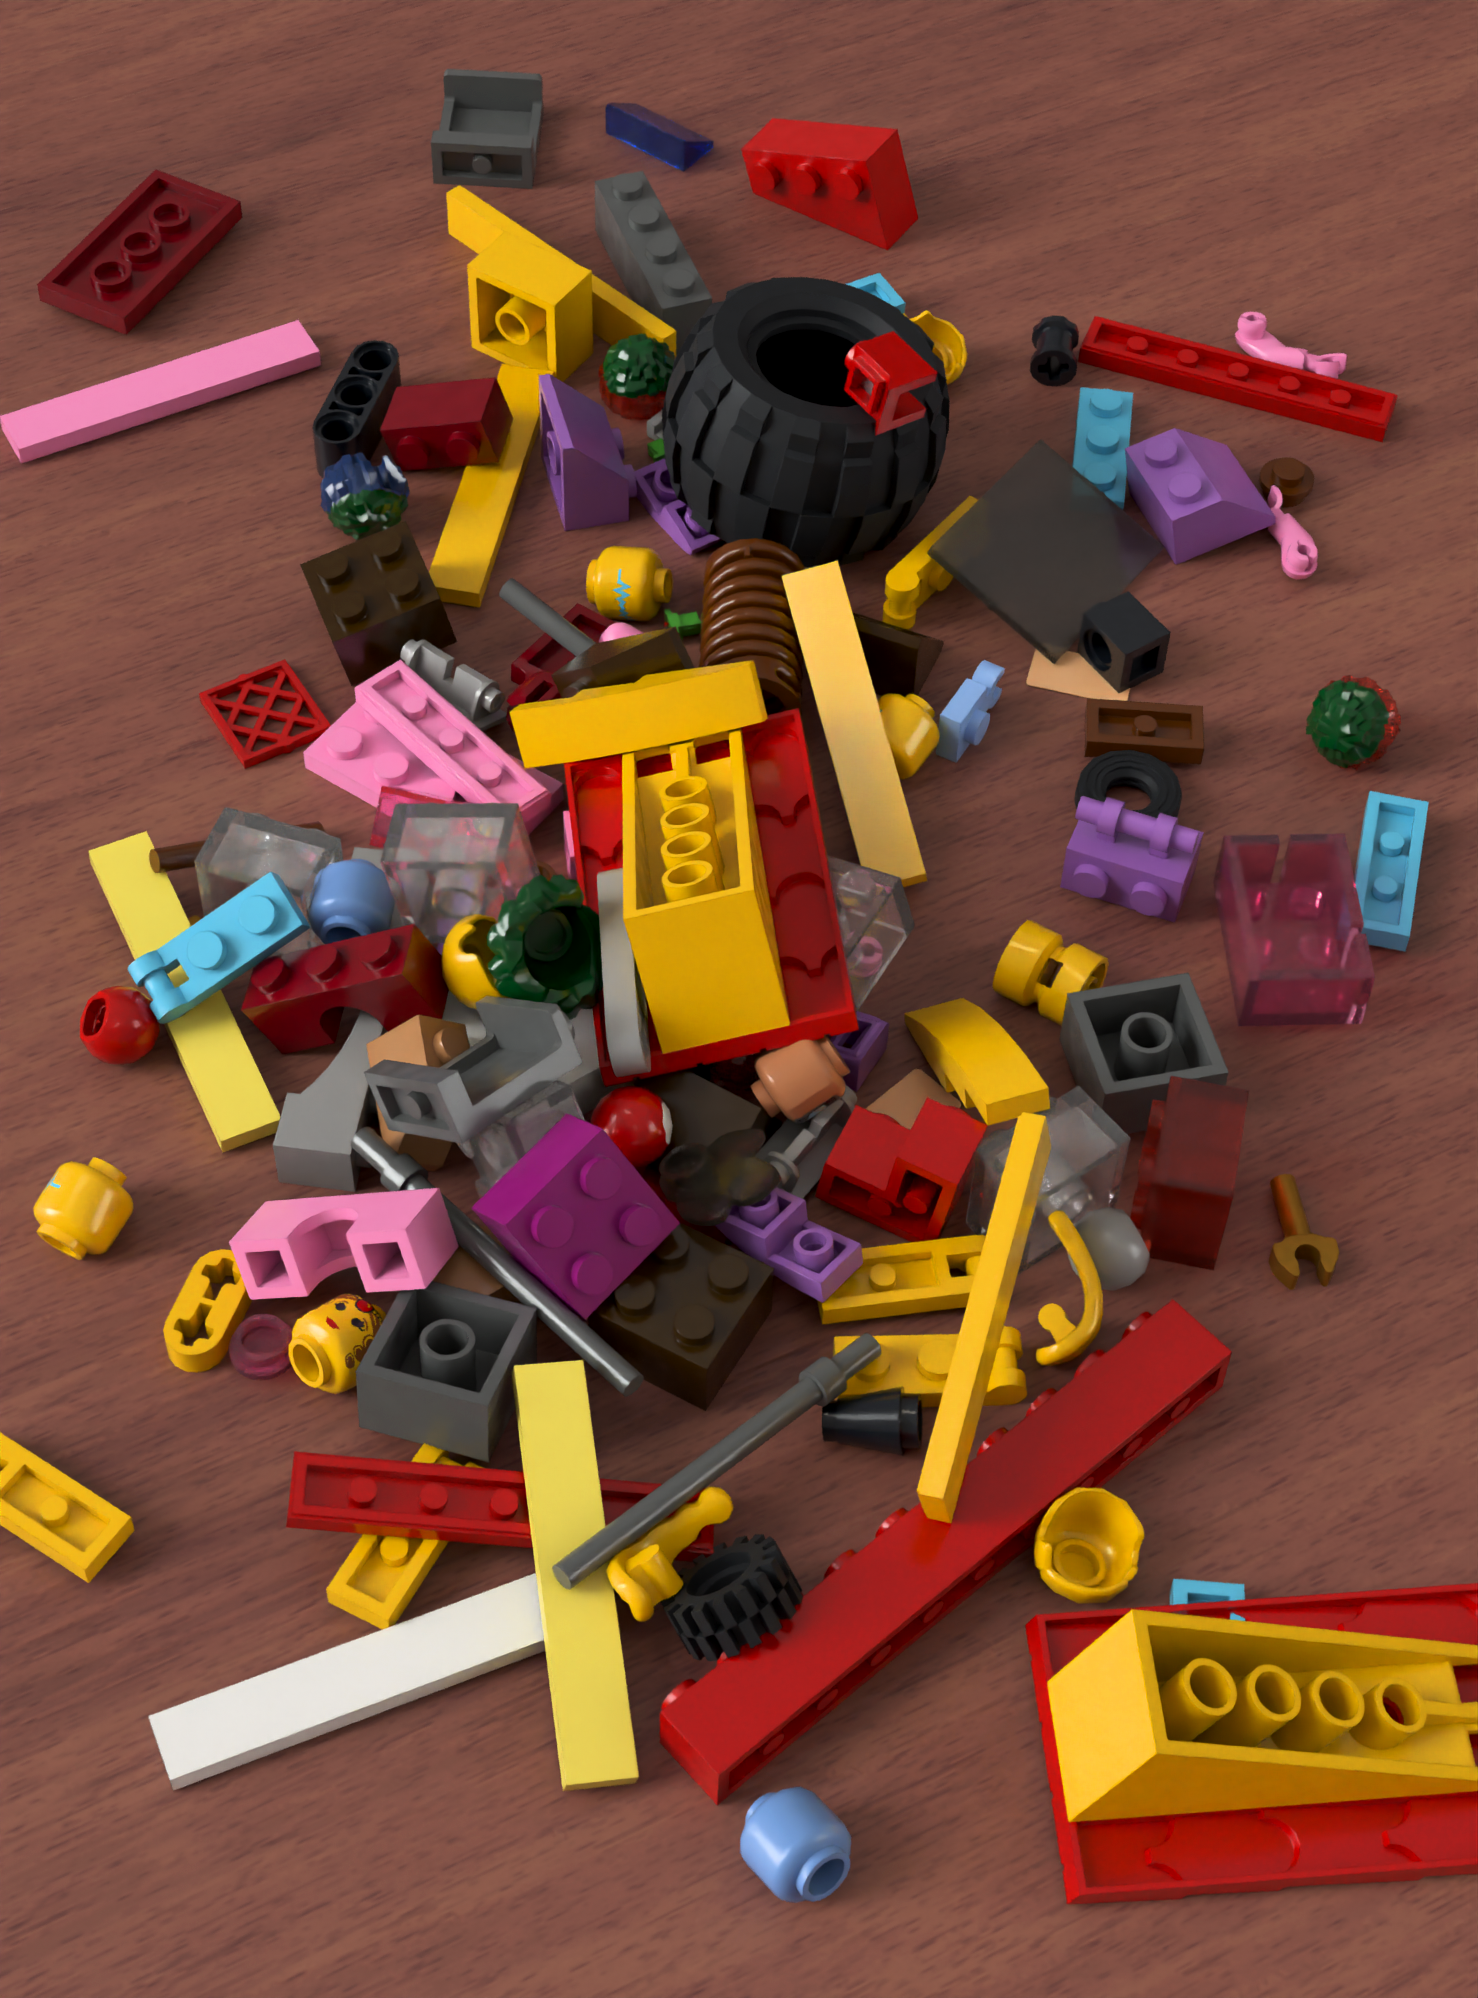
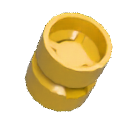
[992,920,1109,1026]

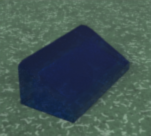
[606,103,714,172]

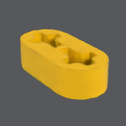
[163,1249,252,1373]

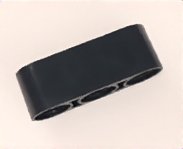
[312,340,401,478]

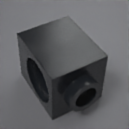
[1077,591,1171,693]

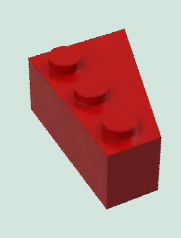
[741,118,918,251]

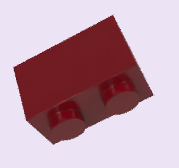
[380,377,513,471]

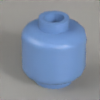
[308,859,397,944]
[740,1787,851,1903]

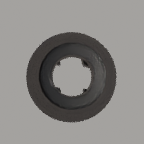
[822,1386,923,1456]

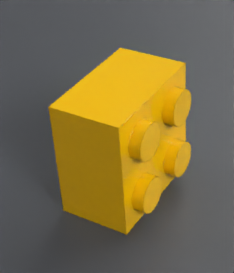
[467,231,593,382]

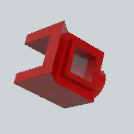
[844,331,937,436]

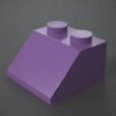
[538,374,637,531]
[1125,428,1276,565]

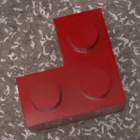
[815,1097,988,1242]

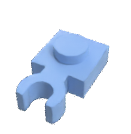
[936,660,1005,763]

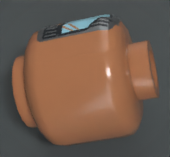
[750,1035,850,1124]

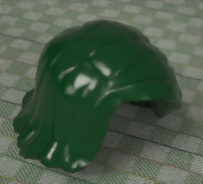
[486,875,603,1020]

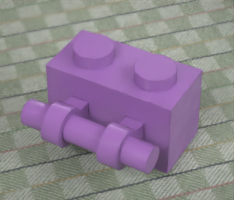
[1060,796,1204,922]

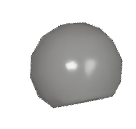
[1068,1207,1150,1291]

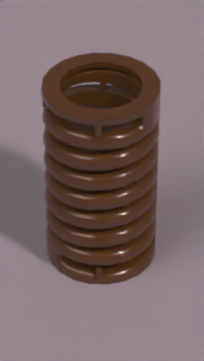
[699,538,804,715]

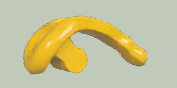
[1036,1210,1103,1366]
[606,1486,733,1622]

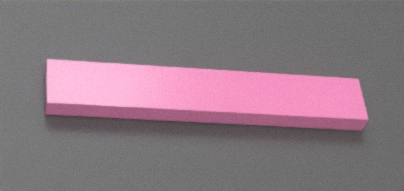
[0,320,321,463]

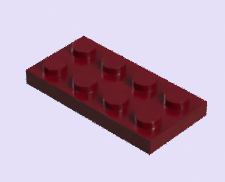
[37,169,242,335]

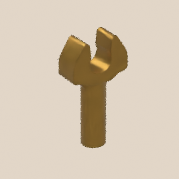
[1268,1174,1339,1290]

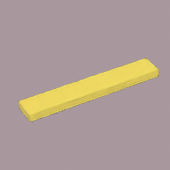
[88,831,281,1153]
[511,1360,639,1791]

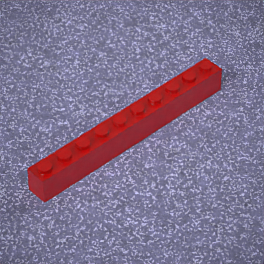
[660,1299,1232,1805]

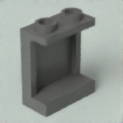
[431,69,544,189]
[364,996,583,1144]

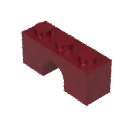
[241,924,449,1054]

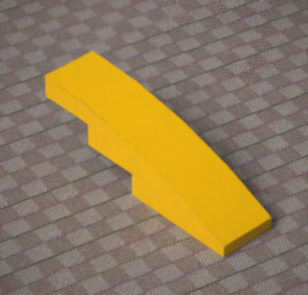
[509,660,768,768]
[904,998,1050,1126]

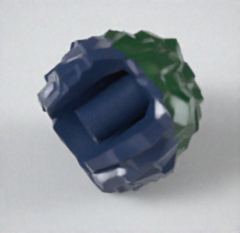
[320,453,410,541]

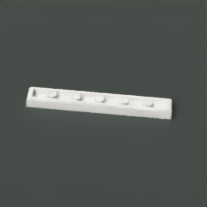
[149,1573,545,1791]

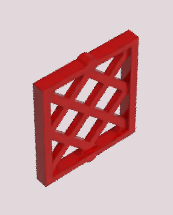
[199,659,331,769]

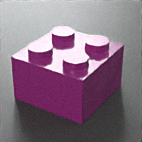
[471,1113,680,1320]

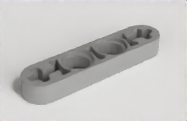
[597,868,651,1077]

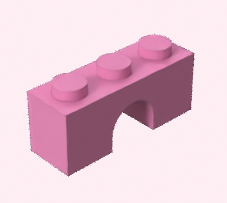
[229,1188,459,1300]

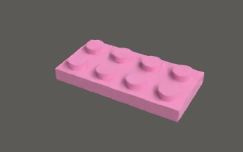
[303,702,564,873]

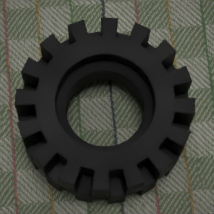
[661,1534,803,1661]

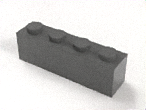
[595,171,712,355]

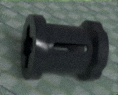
[1030,315,1079,387]

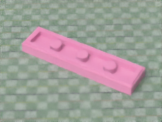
[354,659,552,836]

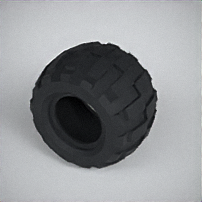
[662,277,950,568]

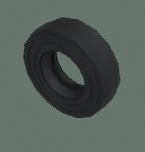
[1074,750,1182,818]

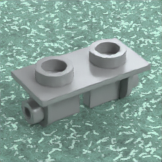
[400,640,507,731]
[740,1086,857,1199]

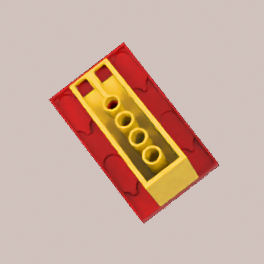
[564,708,859,1087]
[1025,1583,1478,1905]

